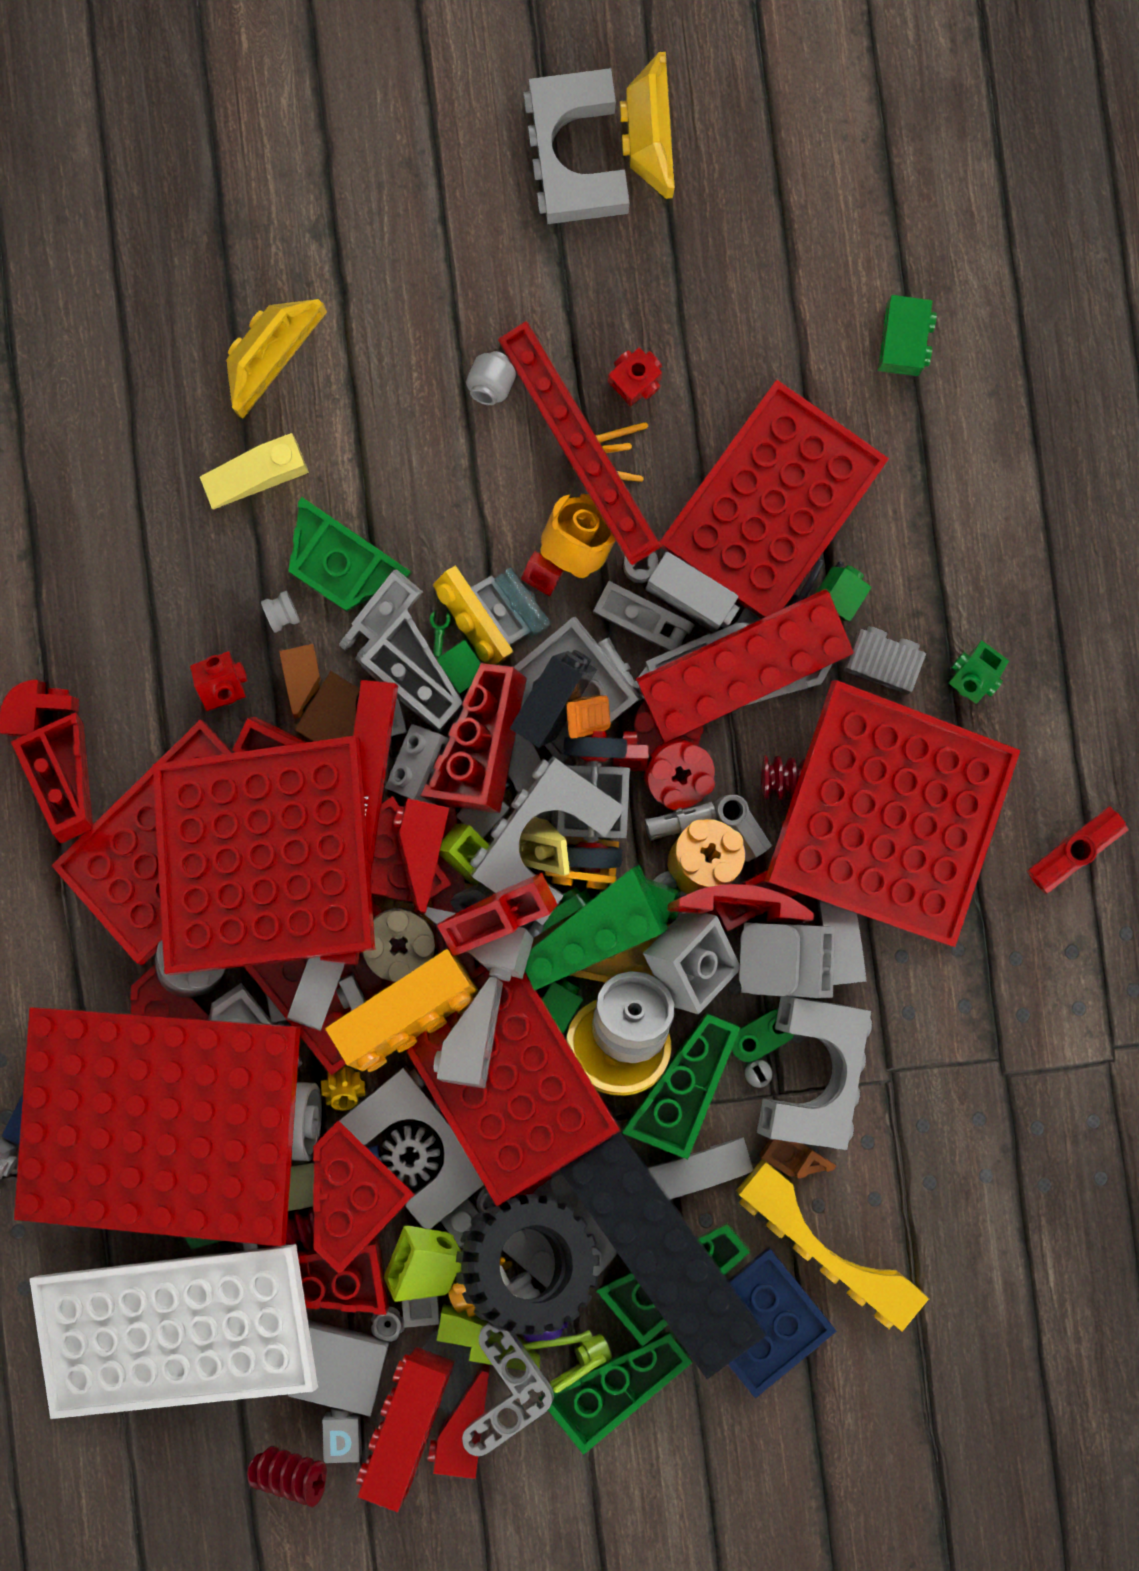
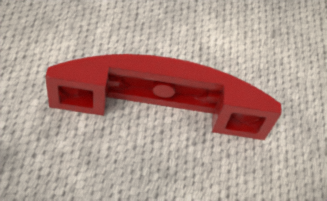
[668,884,814,925]

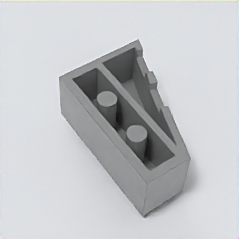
[360,609,463,734]

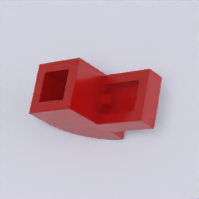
[0,680,79,736]

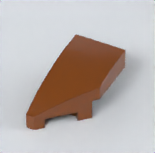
[279,644,321,719]
[759,1139,836,1179]

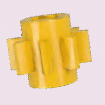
[321,1066,365,1111]

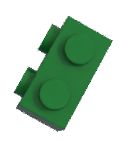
[877,295,937,376]

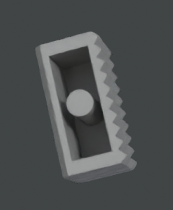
[843,626,926,695]

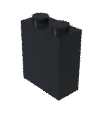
[509,650,597,748]

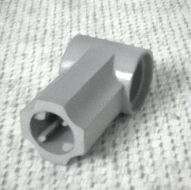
[714,795,772,862]

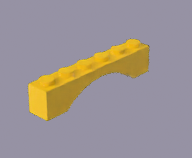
[736,1159,929,1332]

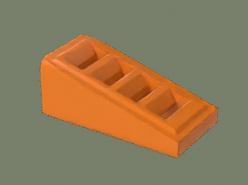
[566,695,611,738]

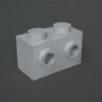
[385,724,449,805]

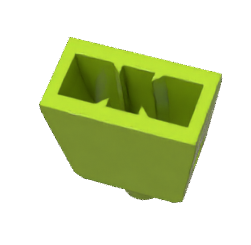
[384,1226,462,1301]

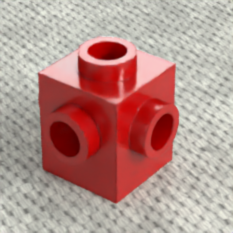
[608,347,663,407]
[190,651,248,711]

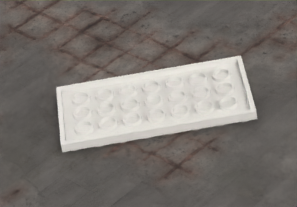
[30,1244,318,1419]

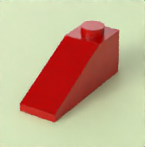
[393,798,449,915]
[428,1364,490,1479]

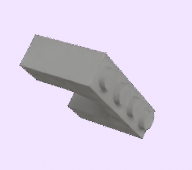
[523,68,630,224]
[470,756,625,925]
[757,996,872,1150]
[339,1065,484,1229]

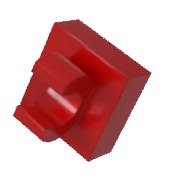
[520,551,564,597]
[612,731,648,771]

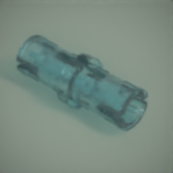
[494,568,552,636]

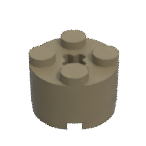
[363,908,435,982]

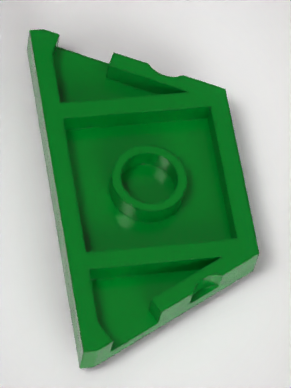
[288,497,412,612]

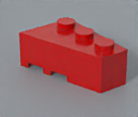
[11,712,93,843]

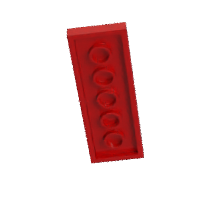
[636,589,854,743]

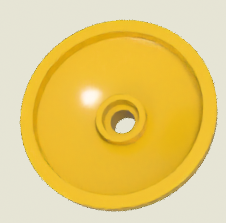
[566,1000,671,1095]

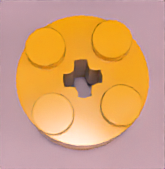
[540,493,616,578]
[668,819,745,894]

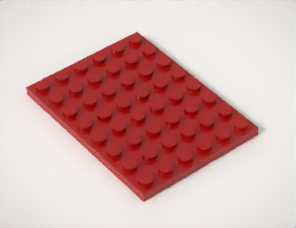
[14,1007,300,1246]

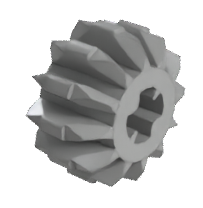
[381,1125,441,1186]

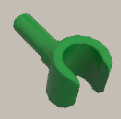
[430,611,452,658]

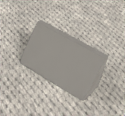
[471,575,531,647]

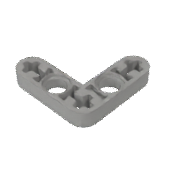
[462,1322,554,1456]

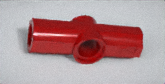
[1026,806,1129,894]

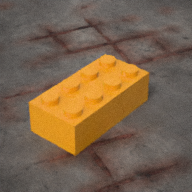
[325,949,480,1072]

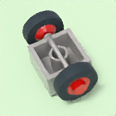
[551,731,630,873]

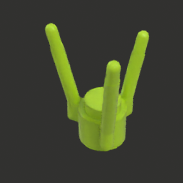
[522,1330,611,1393]

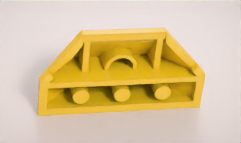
[620,52,675,199]
[226,299,327,419]

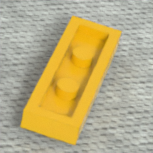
[433,565,514,665]

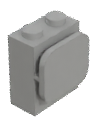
[739,923,836,998]

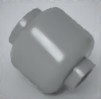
[466,351,516,405]

